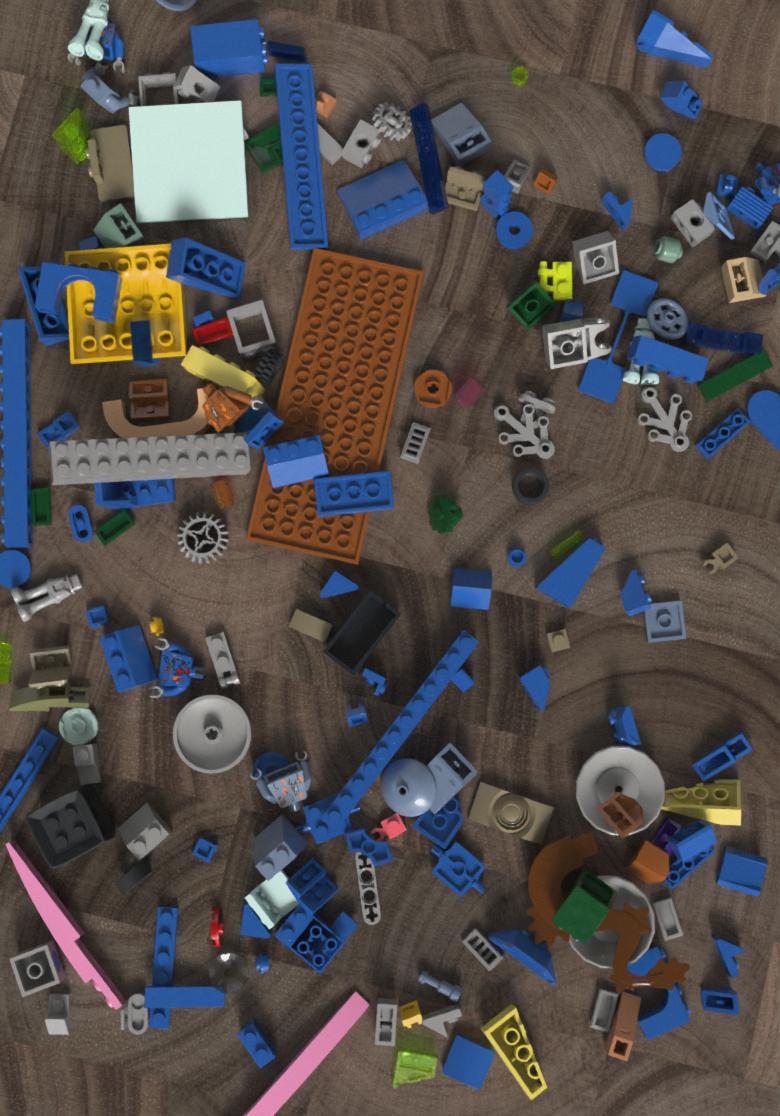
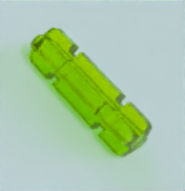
[549,530,584,558]

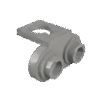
[519,391,556,429]
[121,993,149,1035]

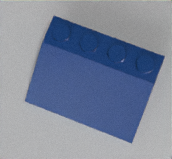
[336,160,428,240]

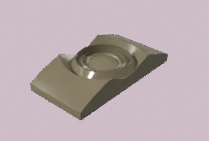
[468,781,554,845]

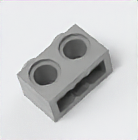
[375,998,397,1046]

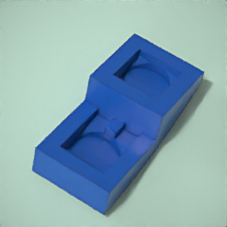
[37,411,80,451]

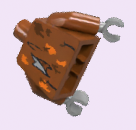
[203,383,264,433]

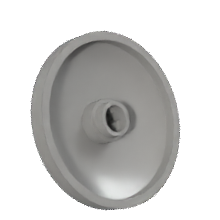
[173,695,252,774]

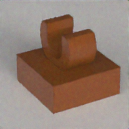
[533,168,559,195]

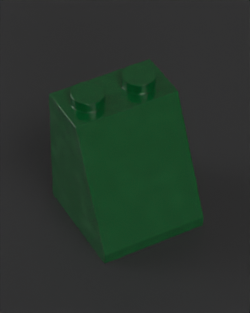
[551,869,618,945]

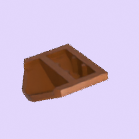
[597,792,644,839]
[625,839,669,884]

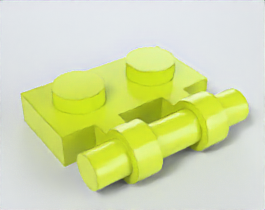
[538,261,572,301]

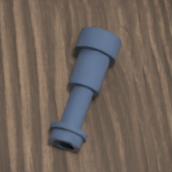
[418,970,463,1002]

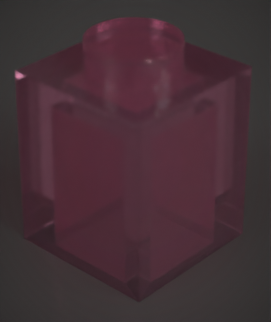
[455,377,485,410]

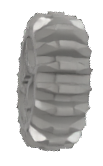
[177,512,229,564]

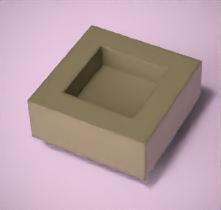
[546,629,570,653]

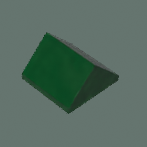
[506,281,557,330]

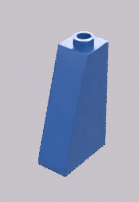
[536,538,606,608]

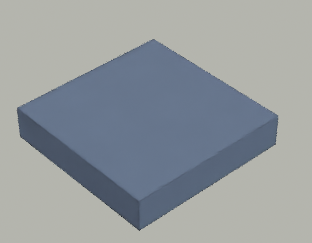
[643,600,687,643]

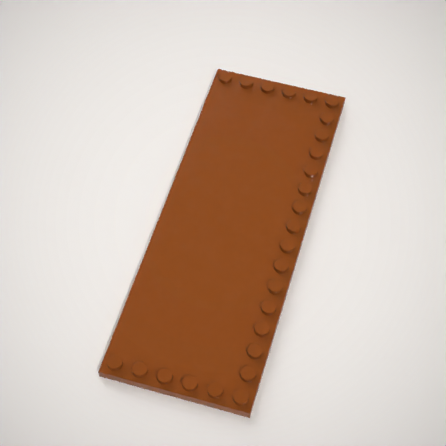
[246,248,424,565]

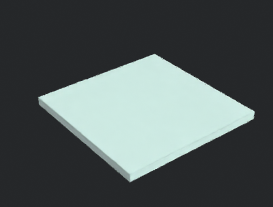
[129,101,249,223]

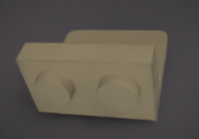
[441,166,486,211]
[28,645,74,689]

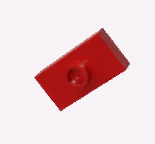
[192,317,234,348]

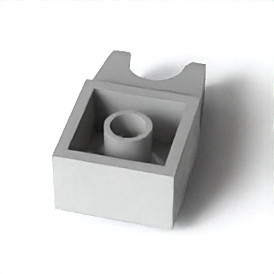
[542,318,612,369]

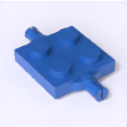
[296,793,360,845]
[430,841,487,897]

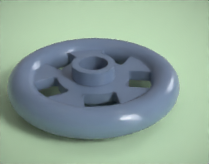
[647,298,688,340]

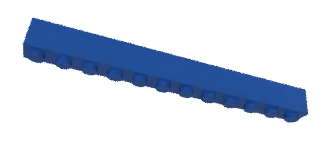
[0,319,33,548]
[320,630,479,831]

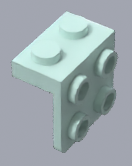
[245,870,300,929]

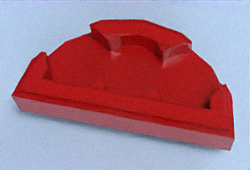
[210,907,224,947]

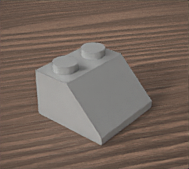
[572,231,619,284]
[118,802,173,861]

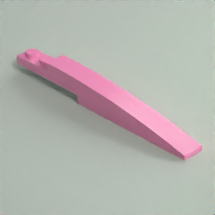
[6,840,126,1010]
[243,991,370,1116]

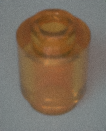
[211,480,235,509]

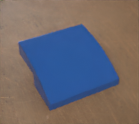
[286,858,339,916]
[442,1034,496,1090]

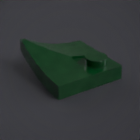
[245,124,283,174]

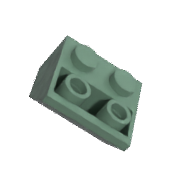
[93,203,145,248]

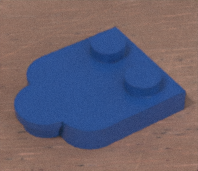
[412,797,463,849]

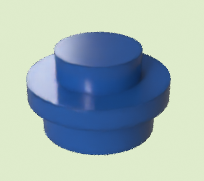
[507,548,526,567]
[255,953,269,974]

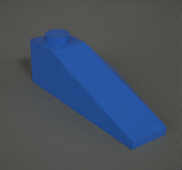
[635,10,714,68]

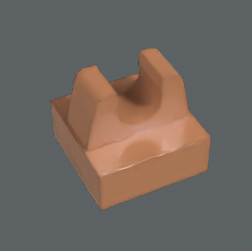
[315,91,337,118]

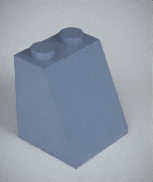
[254,813,308,881]

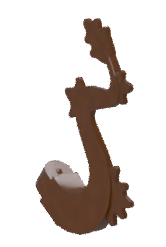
[526,830,690,994]

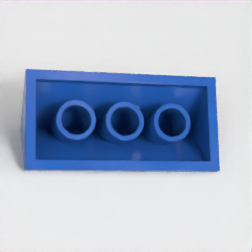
[18,267,69,346]

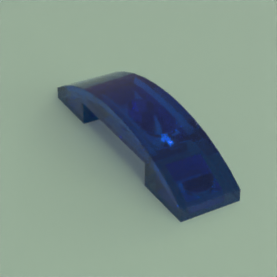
[686,323,763,354]

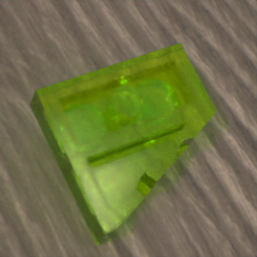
[392,1048,438,1088]

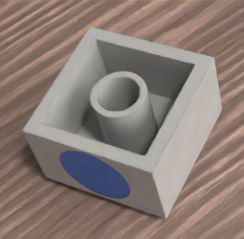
[9,940,66,997]

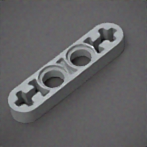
[355,852,381,925]

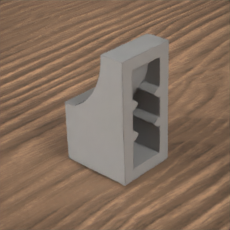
[73,743,102,785]

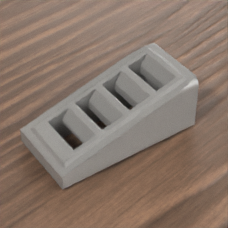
[400,422,431,464]
[462,928,505,971]

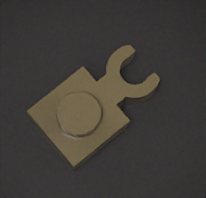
[702,543,738,575]

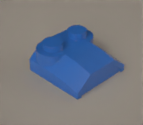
[607,705,641,746]

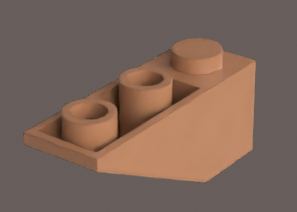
[604,991,641,1061]

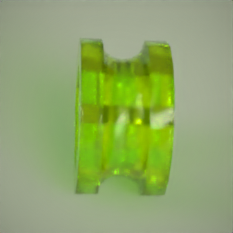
[511,67,528,87]

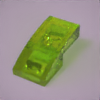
[0,643,12,684]

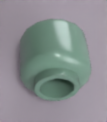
[653,236,683,263]

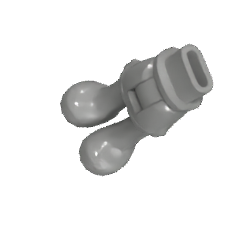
[11,574,83,622]

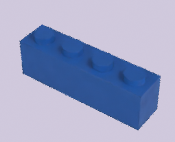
[627,335,709,384]

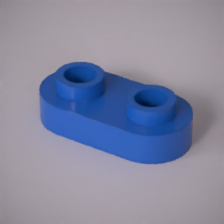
[68,505,94,543]

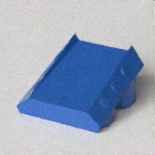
[716,846,768,896]

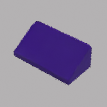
[651,816,684,856]

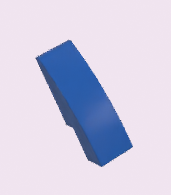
[692,730,753,781]

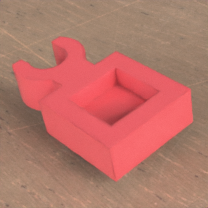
[370,813,407,842]

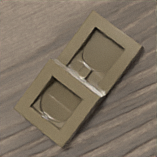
[288,609,334,643]

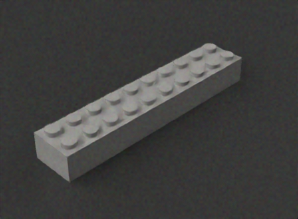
[49,432,251,485]

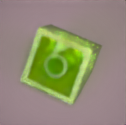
[52,108,89,164]

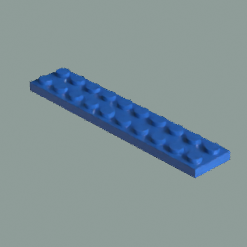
[274,64,328,250]

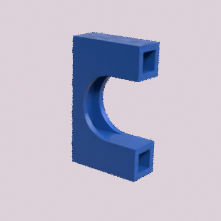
[35,261,122,323]
[627,943,691,1041]

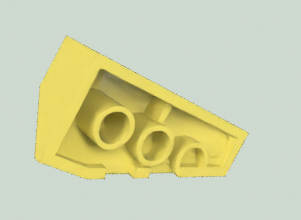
[661,779,741,825]

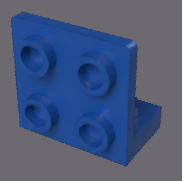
[235,400,284,449]

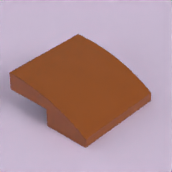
[129,379,170,422]

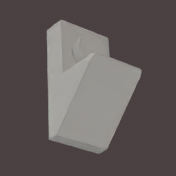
[504,159,531,194]
[45,993,71,1035]
[422,1004,462,1038]

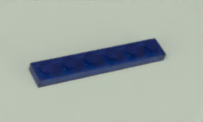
[409,102,449,215]

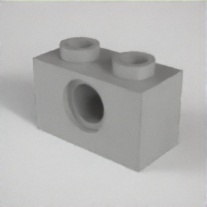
[173,65,221,103]
[342,119,381,168]
[671,199,715,248]

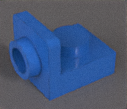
[362,668,388,696]

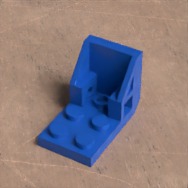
[94,479,176,509]

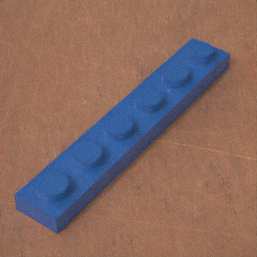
[149,906,179,1029]

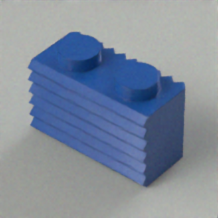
[727,186,774,230]
[237,1019,277,1068]

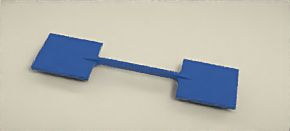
[578,270,658,404]

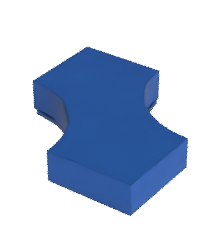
[759,263,780,295]
[344,828,393,866]

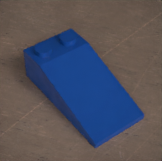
[166,238,246,299]

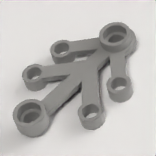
[637,387,692,452]
[494,404,555,459]

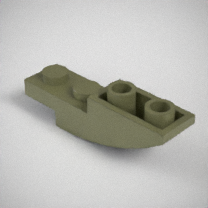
[9,682,90,712]

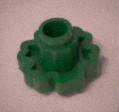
[428,495,463,534]

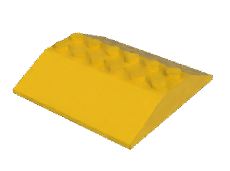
[65,244,187,364]

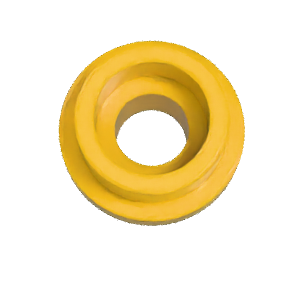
[150,617,164,636]

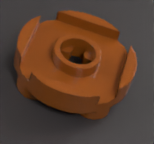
[414,370,452,408]

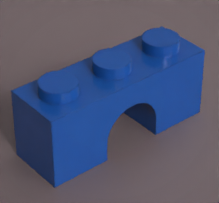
[480,170,514,219]

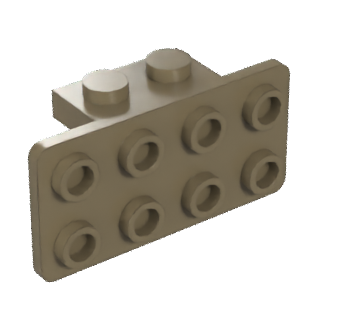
[86,125,135,202]

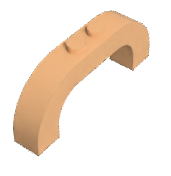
[102,388,218,438]

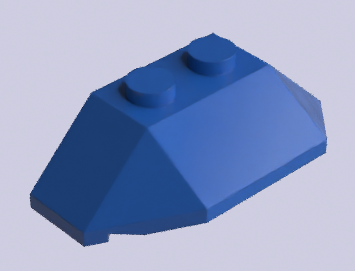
[488,928,556,986]

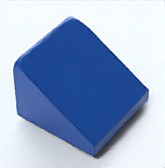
[451,669,475,692]

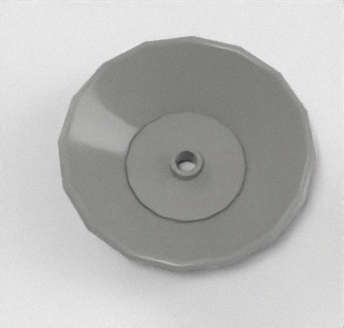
[576,746,665,835]
[569,875,655,968]

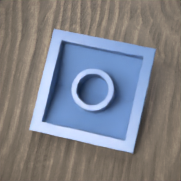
[703,192,735,240]

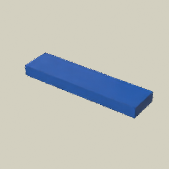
[144,985,225,1008]

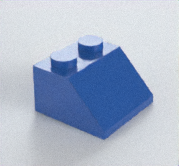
[666,819,717,863]

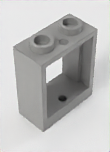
[138,72,180,106]
[226,300,277,359]

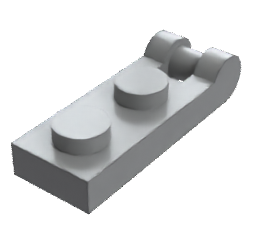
[205,632,240,689]

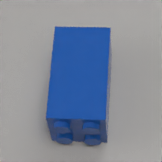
[190,19,268,78]

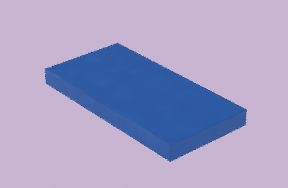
[314,470,394,517]

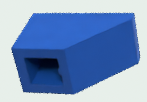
[660,81,703,119]
[620,569,652,617]

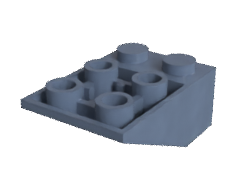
[430,103,491,167]
[427,743,477,815]

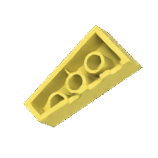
[181,345,265,407]
[481,1004,547,1100]

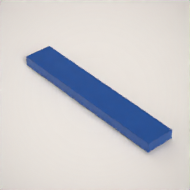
[0,727,60,833]

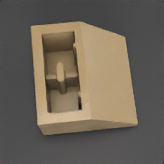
[721,257,766,303]

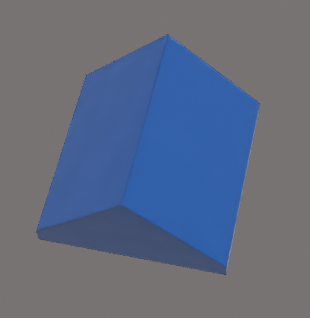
[450,568,492,610]

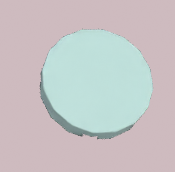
[59,707,99,745]

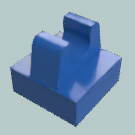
[715,174,738,198]
[346,702,368,727]

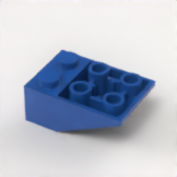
[274,904,345,974]

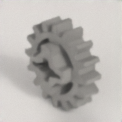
[372,102,412,141]

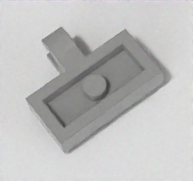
[750,221,780,263]

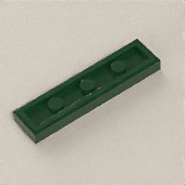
[697,350,773,403]

